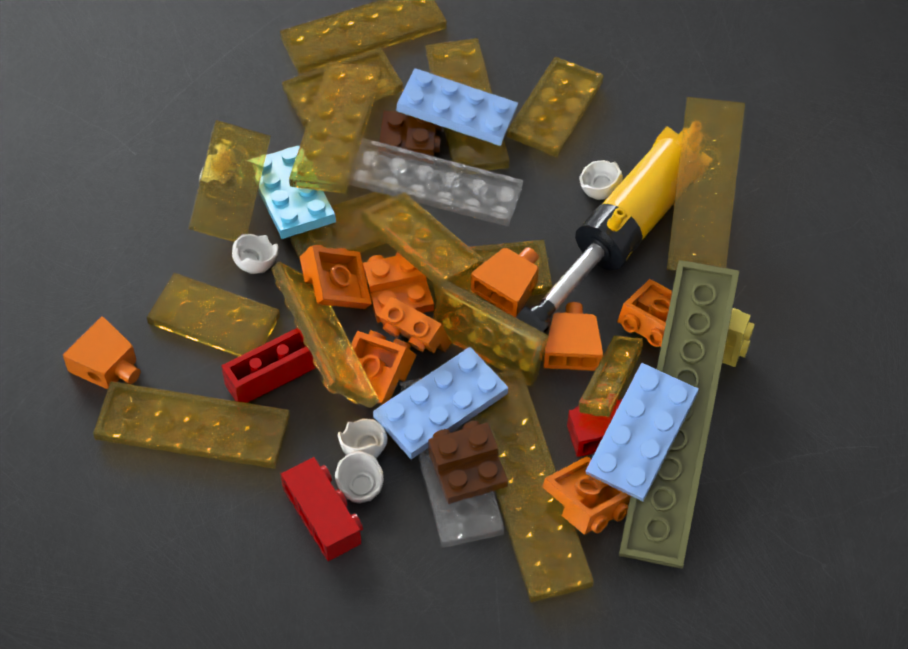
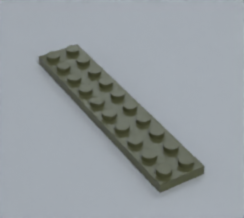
[619,260,739,569]

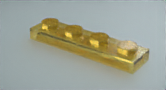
[579,335,643,417]

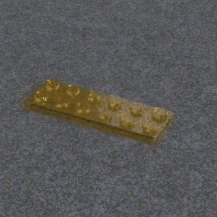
[280,0,447,74]
[426,38,509,175]
[289,61,382,193]
[667,97,745,271]
[271,261,379,408]
[93,381,290,469]

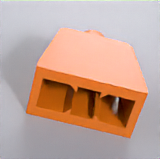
[471,247,539,318]
[544,302,603,371]
[63,316,140,389]

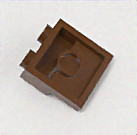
[378,111,442,164]
[428,421,508,504]

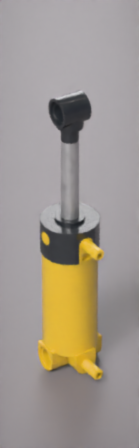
[509,121,713,348]

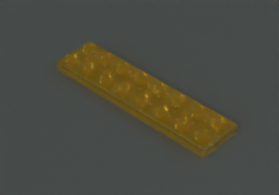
[472,368,594,602]

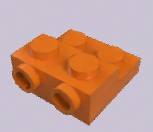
[299,245,372,309]
[363,249,434,323]
[617,279,672,347]
[378,296,452,353]
[333,330,416,405]
[542,456,631,535]

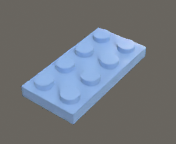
[396,68,518,146]
[373,347,508,459]
[586,363,699,501]

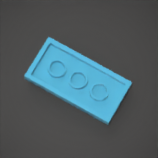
[247,145,336,239]

